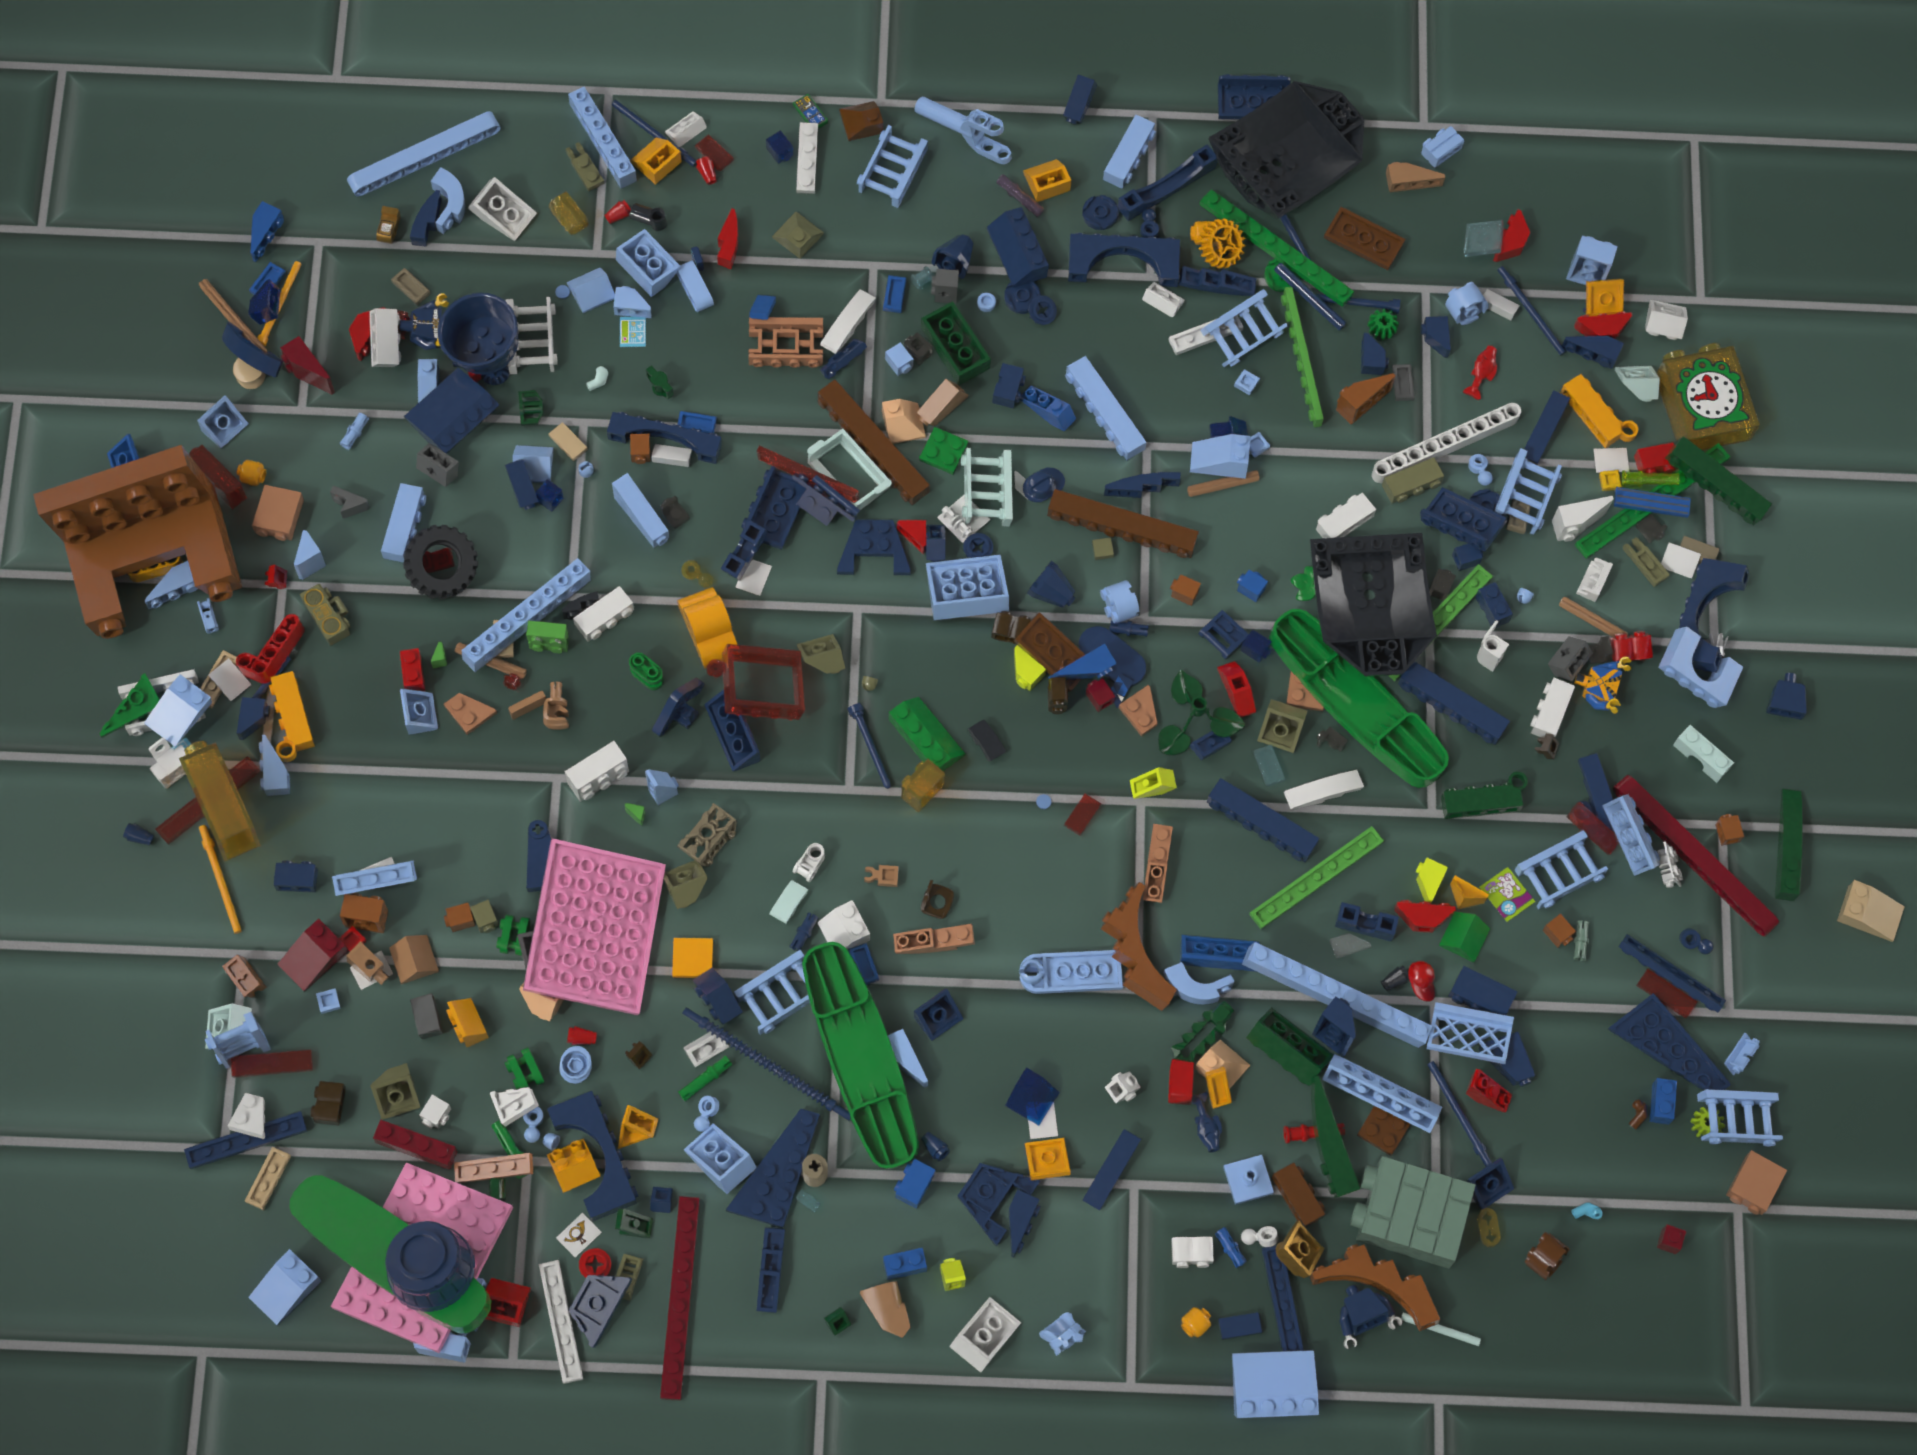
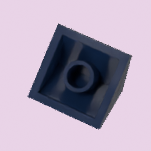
[914,988,964,1041]
[1466,1158,1514,1210]

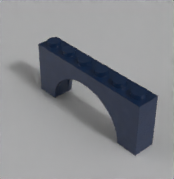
[1068,233,1180,287]
[1679,558,1750,673]
[547,1091,639,1222]

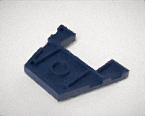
[837,520,911,575]
[957,1163,1040,1246]

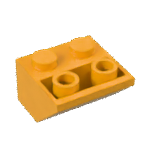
[630,138,682,185]
[1023,159,1071,202]
[446,998,489,1047]
[547,1138,600,1193]

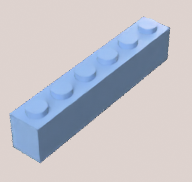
[1065,356,1146,461]

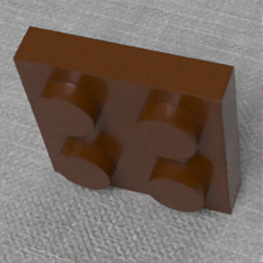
[1357,1106,1410,1156]

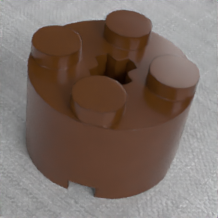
[1524,1232,1570,1280]

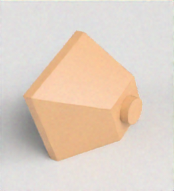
[882,399,926,444]
[519,982,564,1021]
[1195,1040,1250,1089]

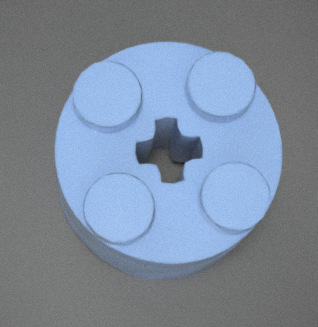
[1445,282,1488,325]
[1100,580,1139,623]

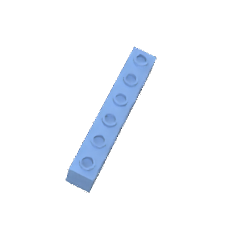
[568,87,637,189]
[1322,1054,1442,1133]

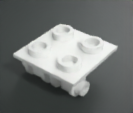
[937,494,990,543]
[1658,842,1683,888]

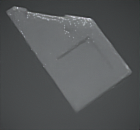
[1330,933,1371,959]

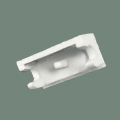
[1576,558,1613,602]

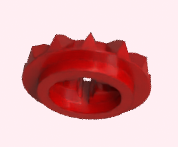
[579,1248,611,1278]

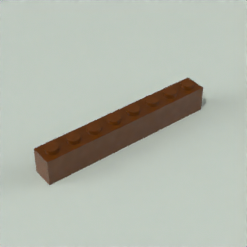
[817,379,930,505]
[1047,489,1199,558]

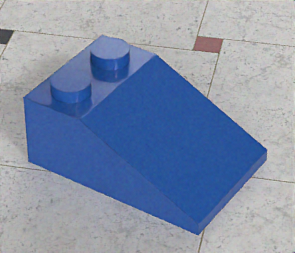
[1048,644,1116,680]

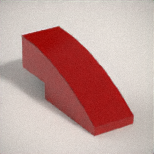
[717,208,738,269]

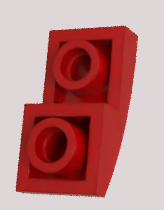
[423,547,455,573]

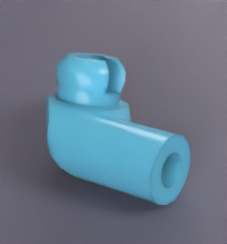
[1571,1203,1603,1219]

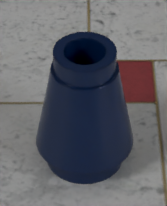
[123,823,154,846]
[921,1132,950,1161]

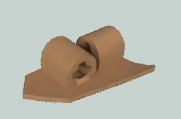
[860,1281,911,1338]

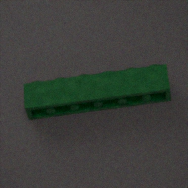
[1665,436,1772,526]

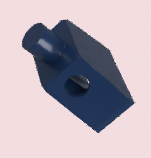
[1766,673,1807,720]

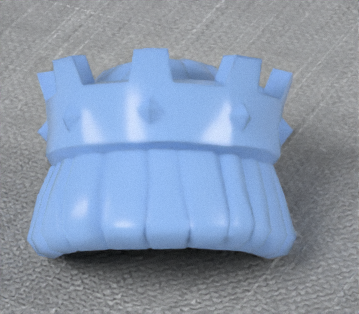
[1039,1312,1086,1356]

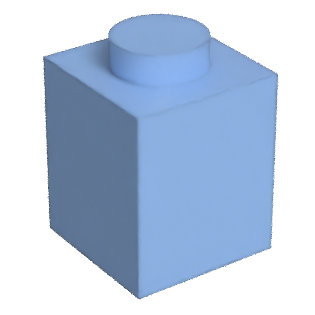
[885,342,913,376]

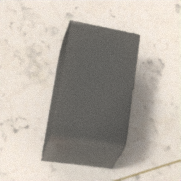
[410,993,443,1040]

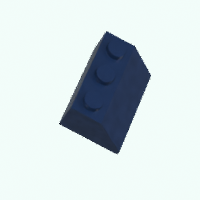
[1448,966,1517,1015]

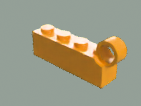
[1560,374,1638,448]
[269,671,315,762]

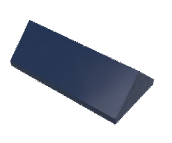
[704,685,760,771]

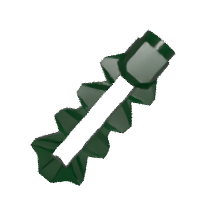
[1171,1001,1235,1062]

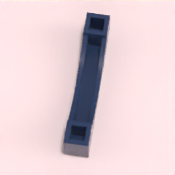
[1118,144,1218,221]
[607,412,722,464]

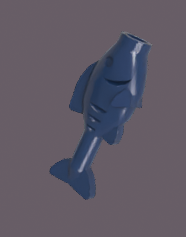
[1191,1092,1222,1153]

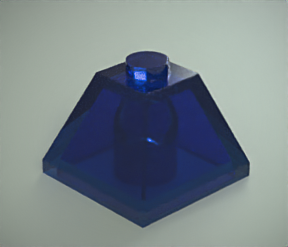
[1005,1067,1059,1126]

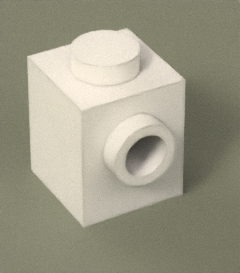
[420,1095,451,1129]

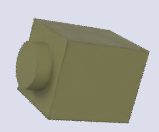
[470,900,499,933]

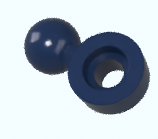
[1140,208,1159,238]
[1679,928,1713,955]

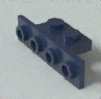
[792,473,857,526]

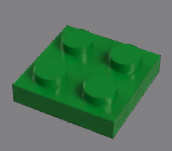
[919,427,968,475]

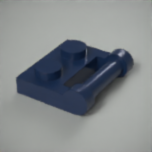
[1198,610,1249,660]

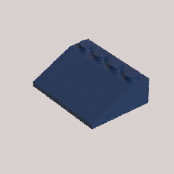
[404,367,499,454]

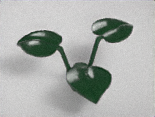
[1158,670,1245,755]

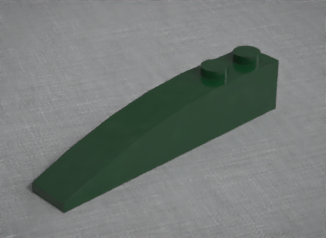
[1775,789,1803,901]
[1311,1075,1360,1198]

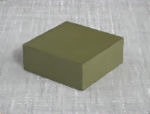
[1092,538,1114,560]

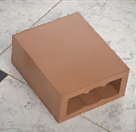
[252,485,304,541]
[1726,1150,1787,1215]

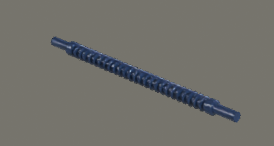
[682,1007,851,1121]

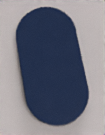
[1079,626,1146,687]

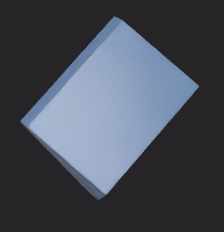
[567,268,615,313]
[197,395,249,448]
[513,445,554,483]
[294,530,326,580]
[400,689,438,735]

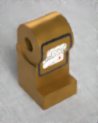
[376,206,401,244]

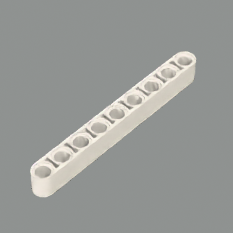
[1372,403,1521,483]

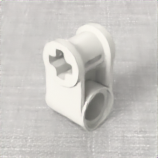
[792,843,825,882]

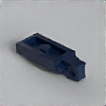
[820,339,867,379]

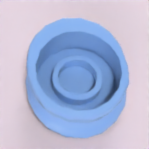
[559,1046,592,1084]

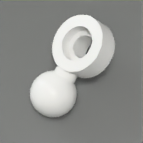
[1241,1226,1279,1247]

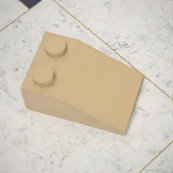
[1837,880,1904,942]

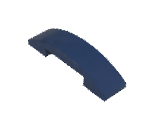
[222,322,283,377]

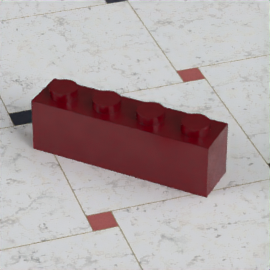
[373,1119,458,1170]

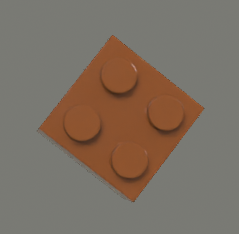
[340,892,389,934]

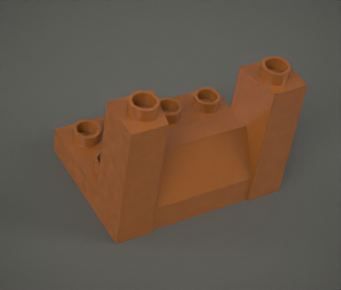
[33,445,243,639]

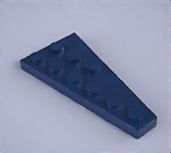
[1608,993,1731,1091]
[726,1109,820,1229]

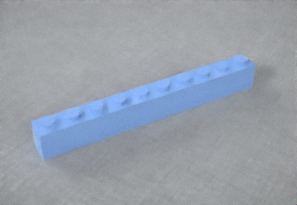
[1242,942,1432,1048]

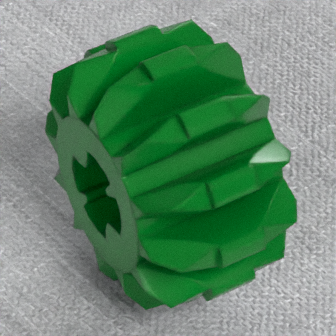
[1367,309,1399,341]

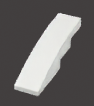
[820,289,876,354]
[1284,770,1364,809]

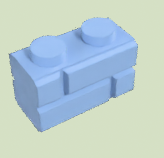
[1421,126,1464,168]

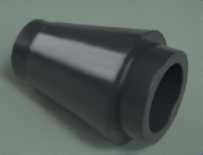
[1380,965,1410,991]

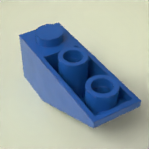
[250,201,284,262]
[1020,386,1076,431]

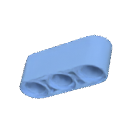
[677,260,714,312]

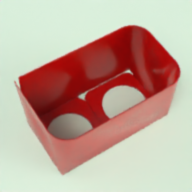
[1168,1059,1194,1105]

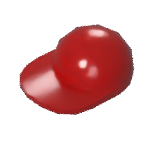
[1408,961,1435,1002]

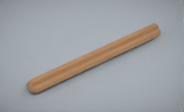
[199,279,267,352]

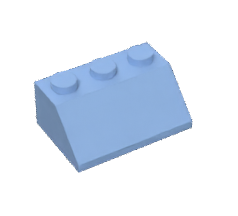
[616,229,680,297]

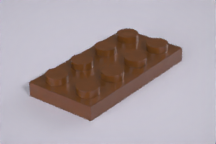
[1324,207,1405,270]
[1013,612,1085,692]

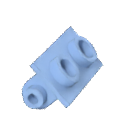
[1724,1033,1760,1075]

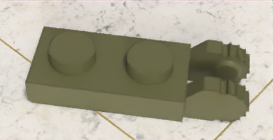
[565,142,605,191]
[1623,537,1670,587]

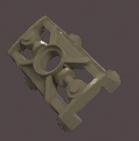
[677,803,737,867]

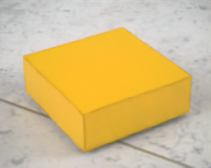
[1599,470,1622,491]

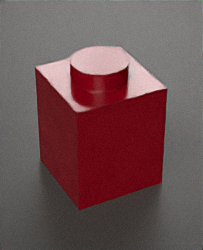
[1086,678,1115,712]
[1657,1224,1686,1254]

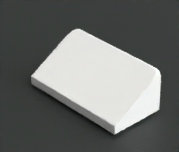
[665,112,707,147]
[1142,282,1185,317]
[1483,289,1520,321]
[651,444,692,467]
[684,1032,729,1067]

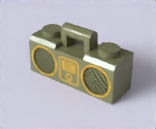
[300,584,351,646]

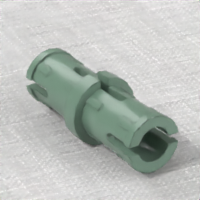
[1573,920,1589,961]

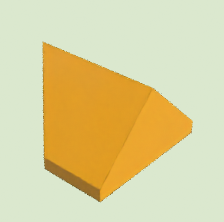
[1450,875,1489,909]
[618,1105,658,1149]

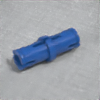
[1215,1227,1247,1268]

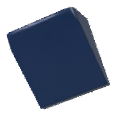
[650,1187,673,1213]

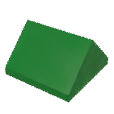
[1439,912,1490,963]

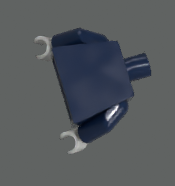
[1339,1285,1402,1349]

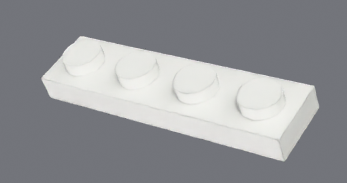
[796,122,818,194]
[1169,315,1243,355]

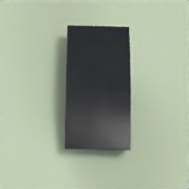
[562,591,599,620]
[967,719,1006,762]

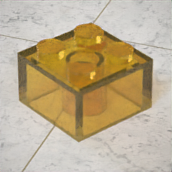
[901,759,945,812]

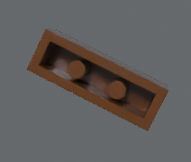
[1272,1163,1325,1228]

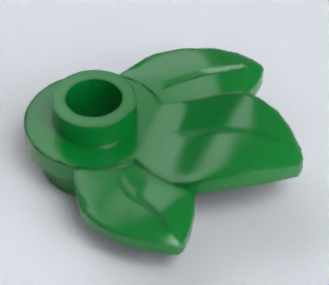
[1290,566,1315,601]

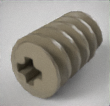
[802,1154,828,1187]

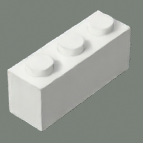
[370,308,401,367]
[1316,493,1376,538]
[573,586,634,642]
[1530,678,1575,738]

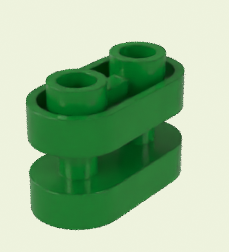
[629,653,664,690]
[496,915,530,956]
[504,1047,544,1090]

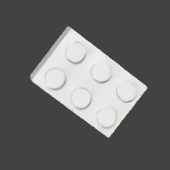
[565,741,629,802]

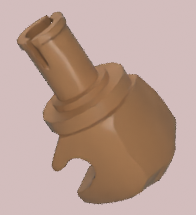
[543,682,569,730]

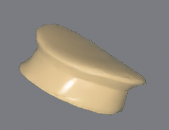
[233,358,265,389]

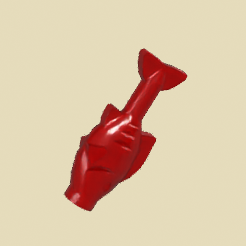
[1463,345,1497,400]

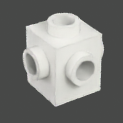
[1105,1071,1141,1103]

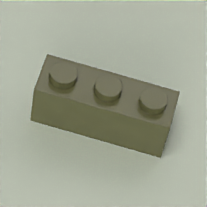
[1382,457,1444,504]

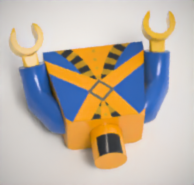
[1574,657,1632,714]

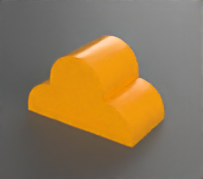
[677,587,740,669]

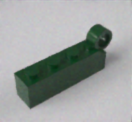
[1441,772,1528,819]

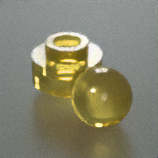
[681,560,713,588]

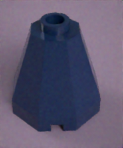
[932,234,974,279]
[1027,560,1076,608]

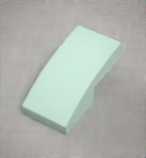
[770,880,808,924]

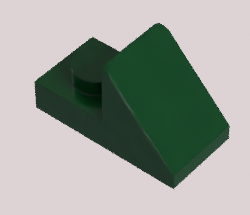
[615,1209,653,1238]

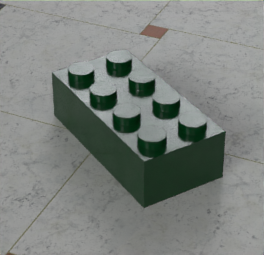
[921,301,991,386]

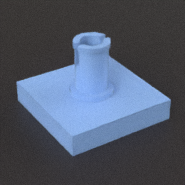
[1223,1155,1274,1205]

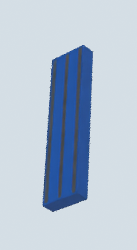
[1614,487,1691,518]

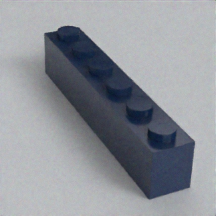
[1398,661,1510,745]
[1207,778,1320,863]

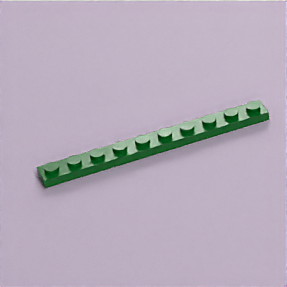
[1199,189,1354,307]
[1575,443,1730,559]

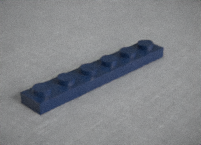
[1618,934,1726,1013]
[184,1111,308,1169]
[1262,1246,1304,1351]

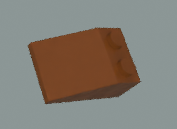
[1336,373,1396,425]

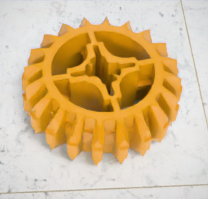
[1198,219,1246,268]

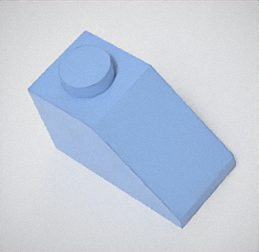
[613,286,652,318]

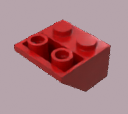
[485,1278,531,1328]

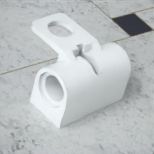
[1477,620,1509,672]
[149,738,197,789]

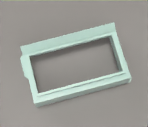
[807,429,892,510]

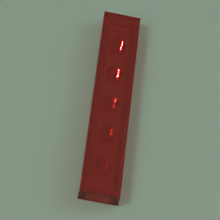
[756,445,860,503]
[155,756,260,845]

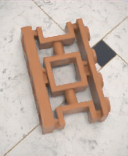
[748,317,823,368]

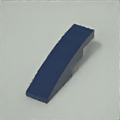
[1179,266,1256,296]
[1524,390,1570,464]
[1104,472,1181,498]
[1578,753,1614,835]
[1082,1129,1141,1211]
[756,1227,785,1313]

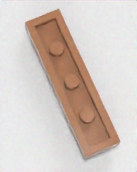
[454,1153,533,1184]

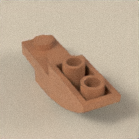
[1143,824,1173,903]
[893,924,975,954]

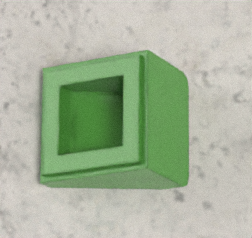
[431,642,447,668]
[625,803,645,826]

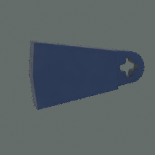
[526,820,551,892]

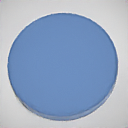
[555,285,570,299]
[1036,794,1051,809]

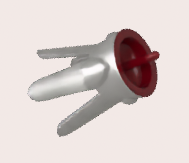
[1709,633,1729,659]

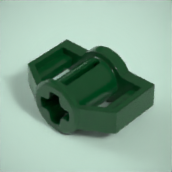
[646,365,674,399]
[518,390,544,426]

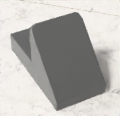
[330,485,370,518]

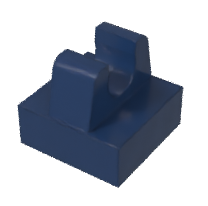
[673,703,699,729]

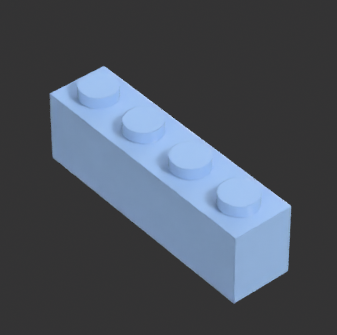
[1103,115,1156,189]
[381,483,426,562]

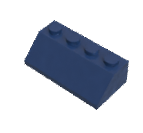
[986,207,1049,287]
[1312,996,1356,1058]

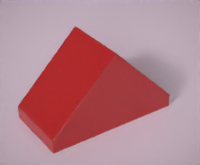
[897,520,926,554]

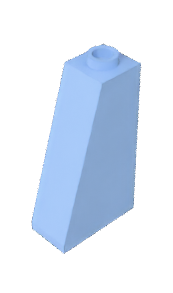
[612,473,669,548]

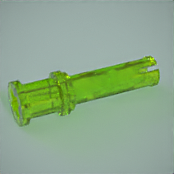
[1622,470,1679,487]

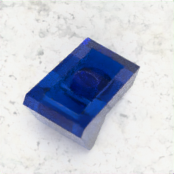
[1209,416,1248,438]

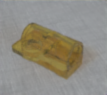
[549,191,588,235]

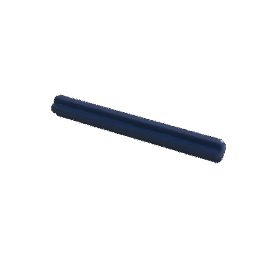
[1274,263,1346,330]

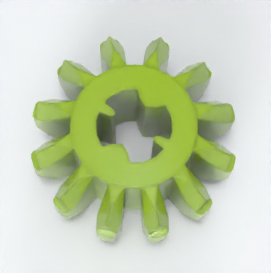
[1690,1107,1725,1137]

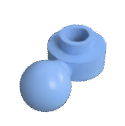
[1468,454,1493,486]
[694,1096,719,1132]
[523,1107,544,1143]

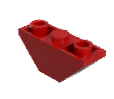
[1492,209,1530,262]
[349,307,386,361]
[1574,311,1632,339]
[1217,661,1256,718]
[1394,900,1456,933]
[1465,1069,1512,1113]

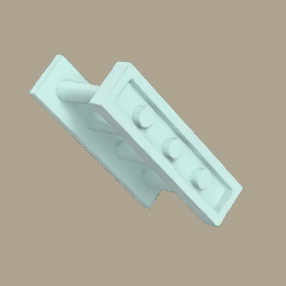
[961,448,1013,527]

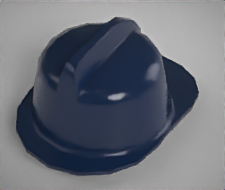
[1023,467,1065,502]

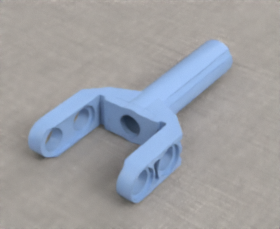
[915,96,1012,164]

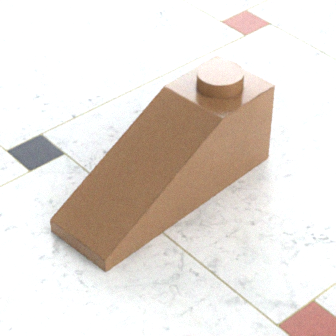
[1386,162,1445,192]

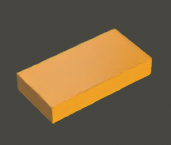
[1205,1067,1232,1109]

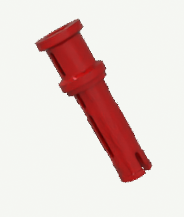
[1283,1123,1345,1144]

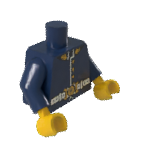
[399,293,449,350]

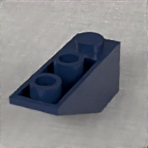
[1562,336,1624,369]
[1008,1189,1041,1257]

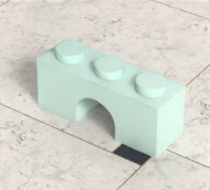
[1673,725,1734,783]

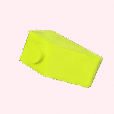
[1014,645,1046,691]
[1130,767,1177,799]
[1416,858,1448,903]
[940,1258,966,1291]

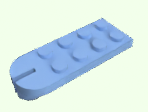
[1019,950,1123,994]

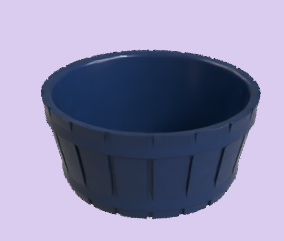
[438,293,519,374]
[385,1221,475,1312]

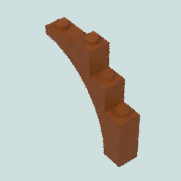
[1101,882,1177,1011]
[1310,1244,1440,1331]

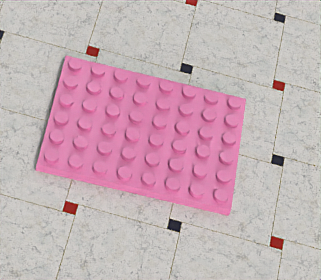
[523,838,666,1015]
[331,1163,513,1353]

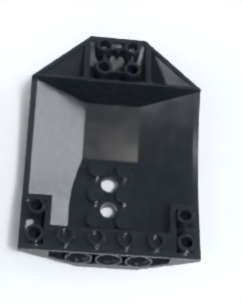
[1208,80,1364,219]
[1310,533,1437,677]

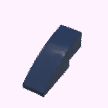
[410,190,442,247]

